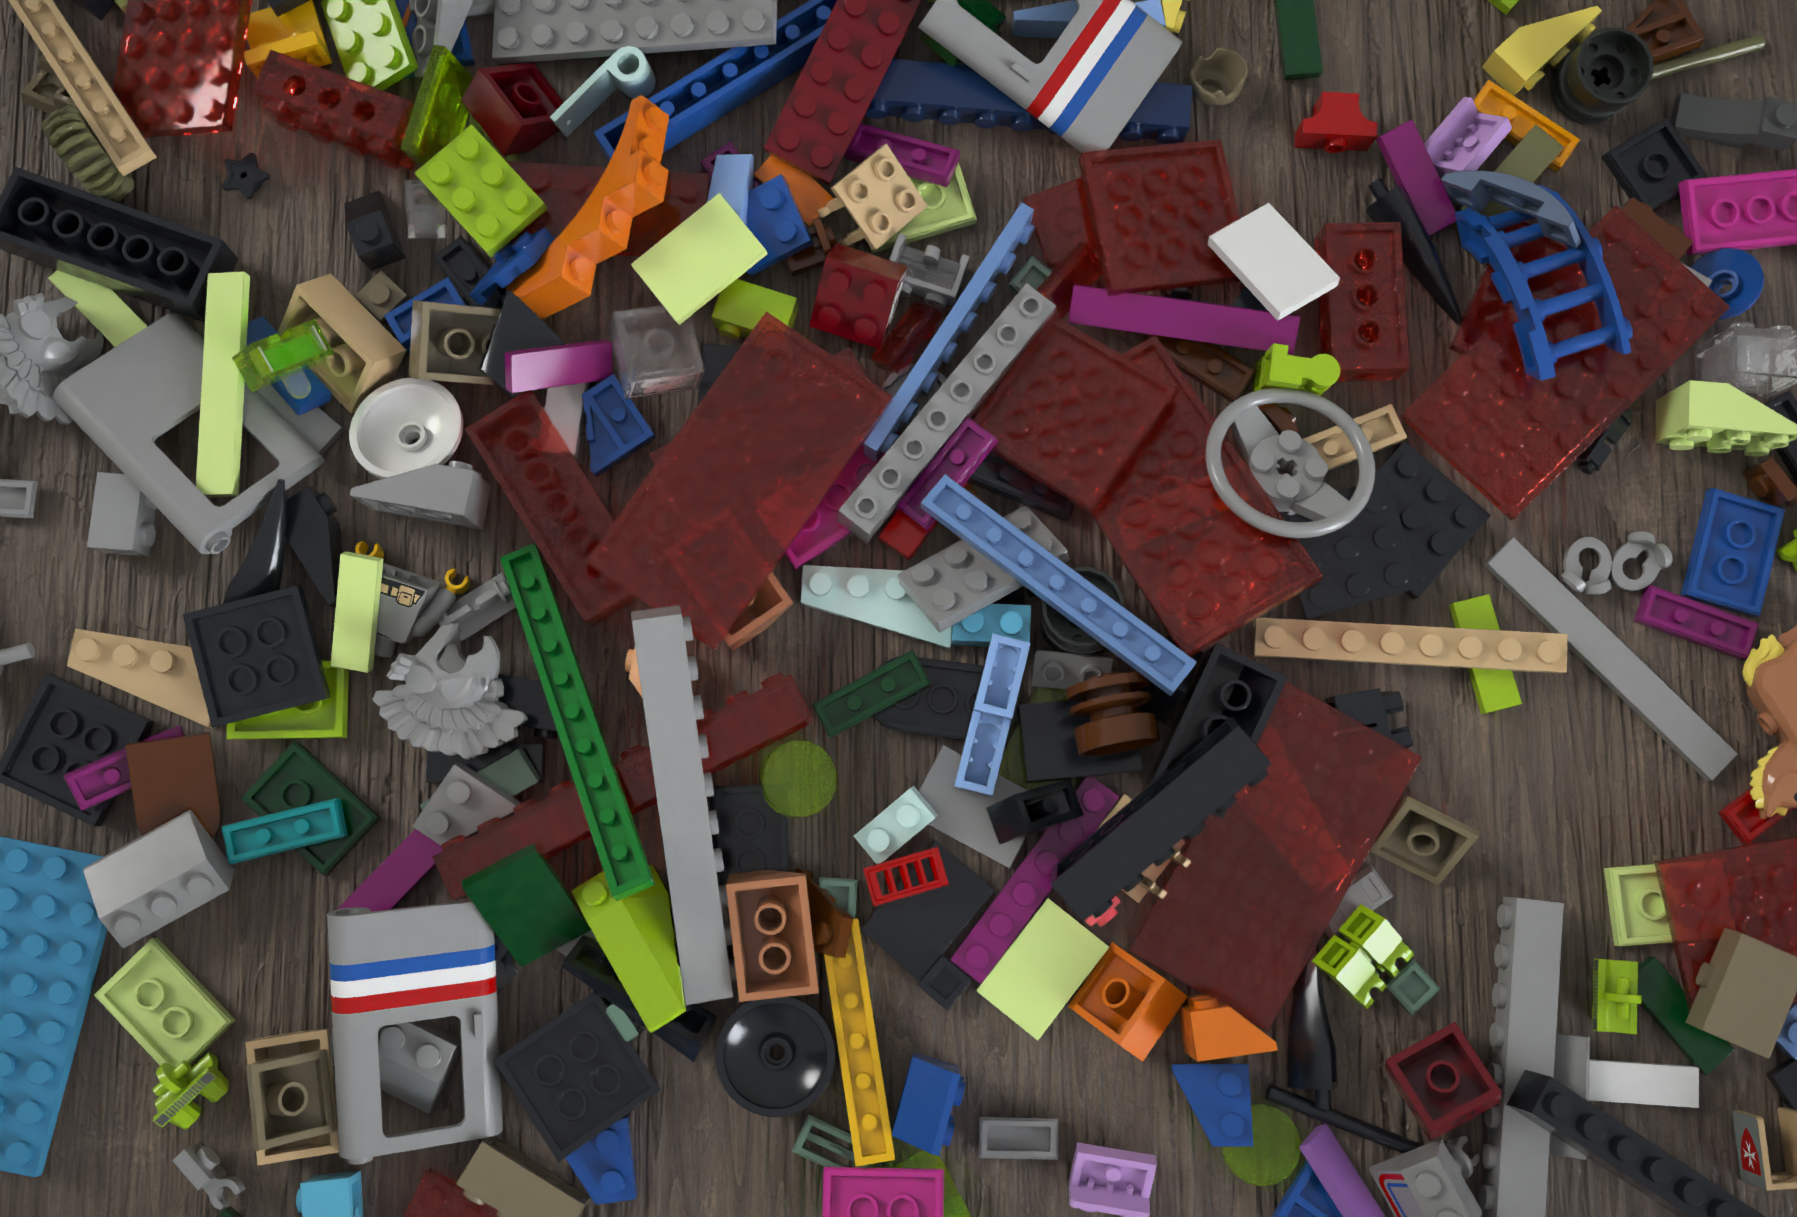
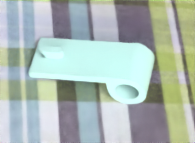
[550,46,656,138]

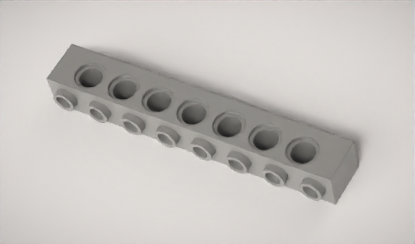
[837,283,1056,544]

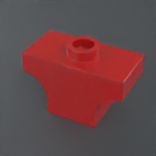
[1295,91,1377,153]

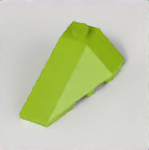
[571,865,686,1033]

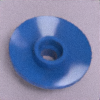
[1690,248,1764,320]

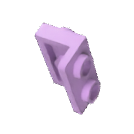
[1424,97,1512,177]
[1069,1142,1157,1217]

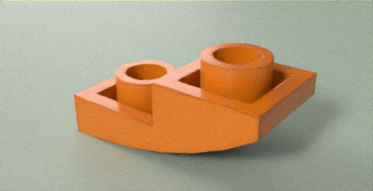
[754,155,834,227]

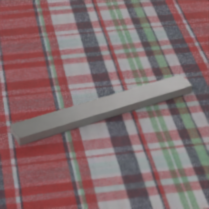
[1483,537,1738,781]

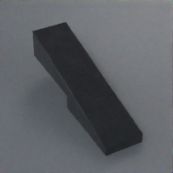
[562,935,718,1062]

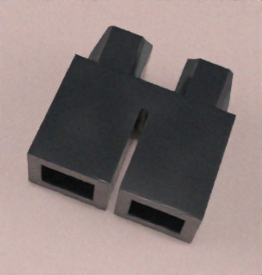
[1325,688,1413,769]

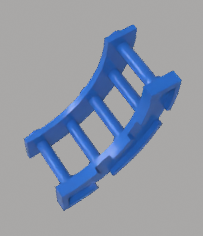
[1455,185,1633,381]

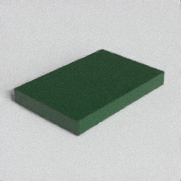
[241,741,381,876]
[461,843,591,967]

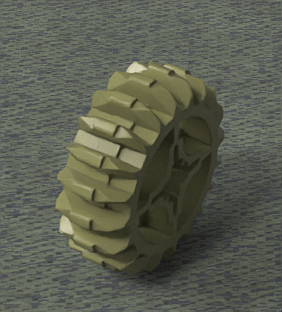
[41,105,135,202]

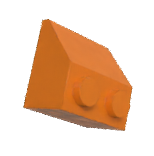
[1068,942,1188,1062]
[1178,994,1278,1062]

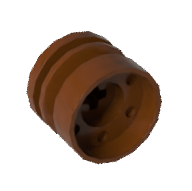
[1066,672,1161,757]

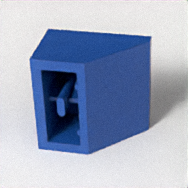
[892,1052,966,1156]

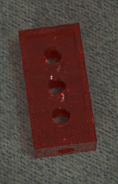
[252,50,430,170]
[1315,222,1410,381]

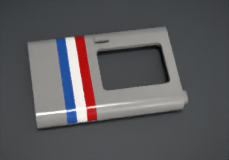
[918,0,1183,164]
[327,900,503,1165]

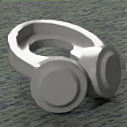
[1609,531,1673,591]
[1560,537,1612,595]

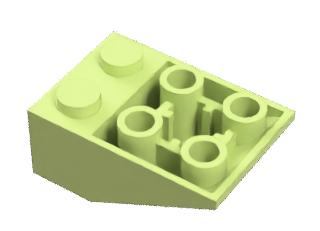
[1655,380,1797,457]

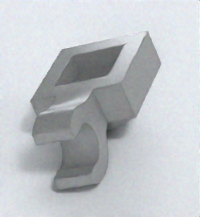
[172,1142,246,1210]

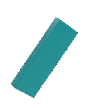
[221,798,348,864]

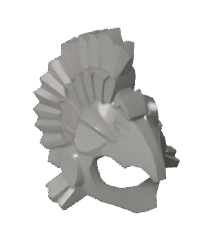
[0,293,104,425]
[372,623,528,760]

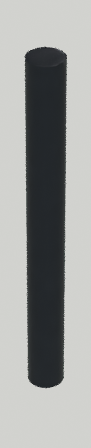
[1265,1084,1420,1154]

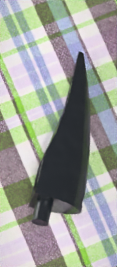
[1366,178,1463,325]
[223,479,286,604]
[1287,928,1338,1110]

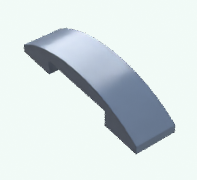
[1441,171,1581,248]

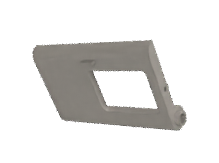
[53,313,327,555]

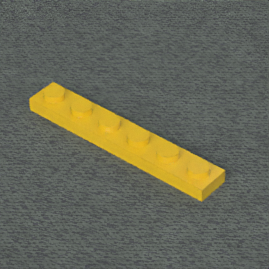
[824,918,895,1167]

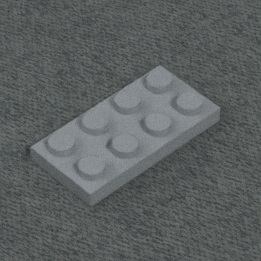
[898,506,1069,633]

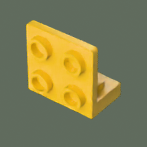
[241,0,332,85]

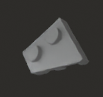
[412,761,521,848]

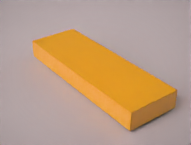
[1473,79,1580,172]

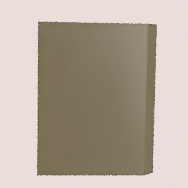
[1369,796,1480,886]
[246,1049,335,1151]

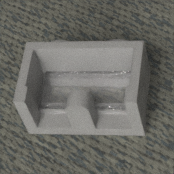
[890,233,970,309]

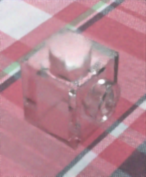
[405,180,446,238]

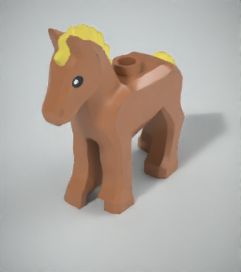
[1742,625,1797,820]

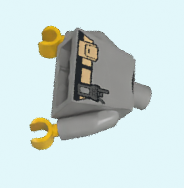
[355,541,470,657]

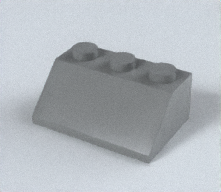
[83,809,235,948]
[330,1020,461,1114]

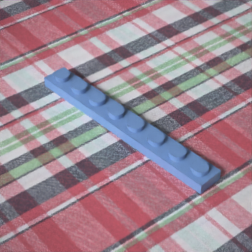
[864,202,1035,463]
[921,474,1197,696]

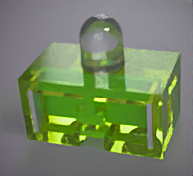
[232,319,334,399]

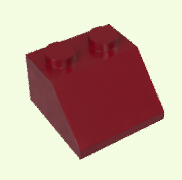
[461,62,564,156]

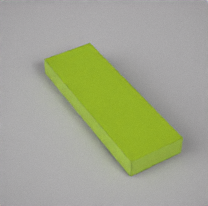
[1449,594,1522,714]

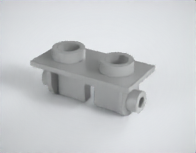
[438,572,516,642]
[1031,650,1113,689]

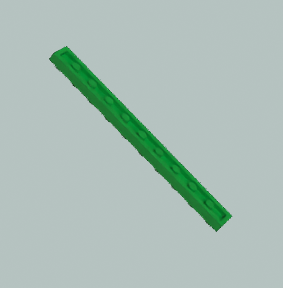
[500,543,655,901]

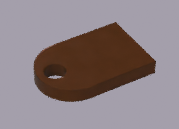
[125,732,222,837]

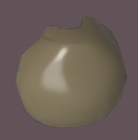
[1188,48,1249,106]

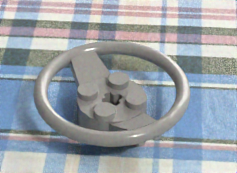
[1206,388,1375,538]

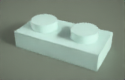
[854,786,938,864]

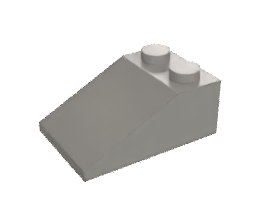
[350,461,492,530]

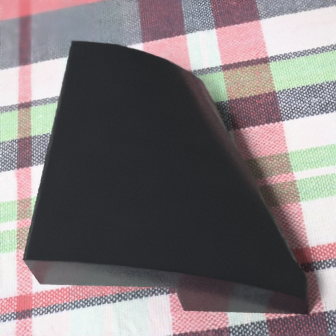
[479,291,565,399]

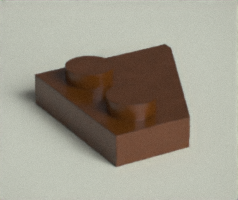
[1626,0,1706,64]
[795,868,853,958]

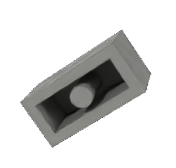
[87,472,157,557]

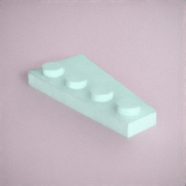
[801,565,951,650]

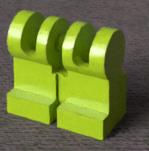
[1252,343,1340,396]
[1312,904,1414,1010]

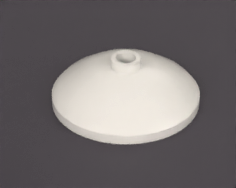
[349,378,463,479]

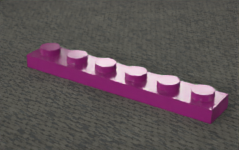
[949,777,1119,984]

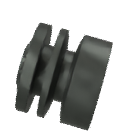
[1550,27,1654,125]
[1041,567,1124,656]

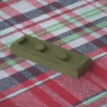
[1459,124,1564,217]

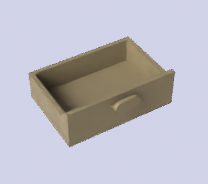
[1685,928,1797,1059]

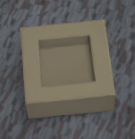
[355,271,410,325]

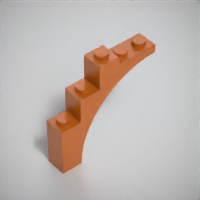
[506,94,669,320]

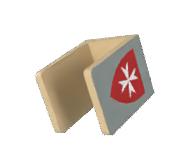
[1732,1107,1797,1191]

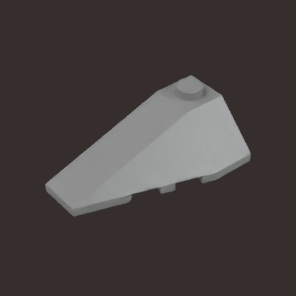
[409,0,473,78]

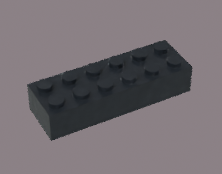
[0,167,238,323]
[1051,716,1272,921]

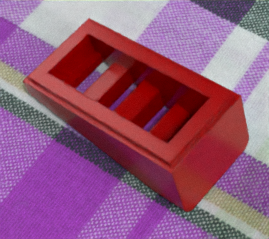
[863,846,949,906]

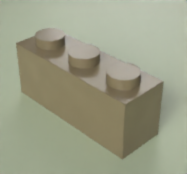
[456,1136,591,1217]

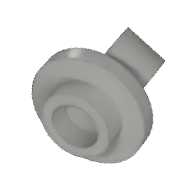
[1444,1136,1480,1180]

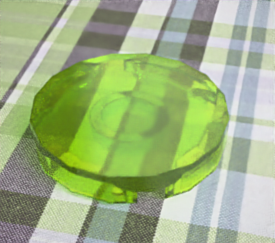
[760,740,837,818]
[1221,1104,1301,1186]

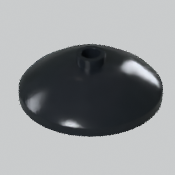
[716,996,835,1117]

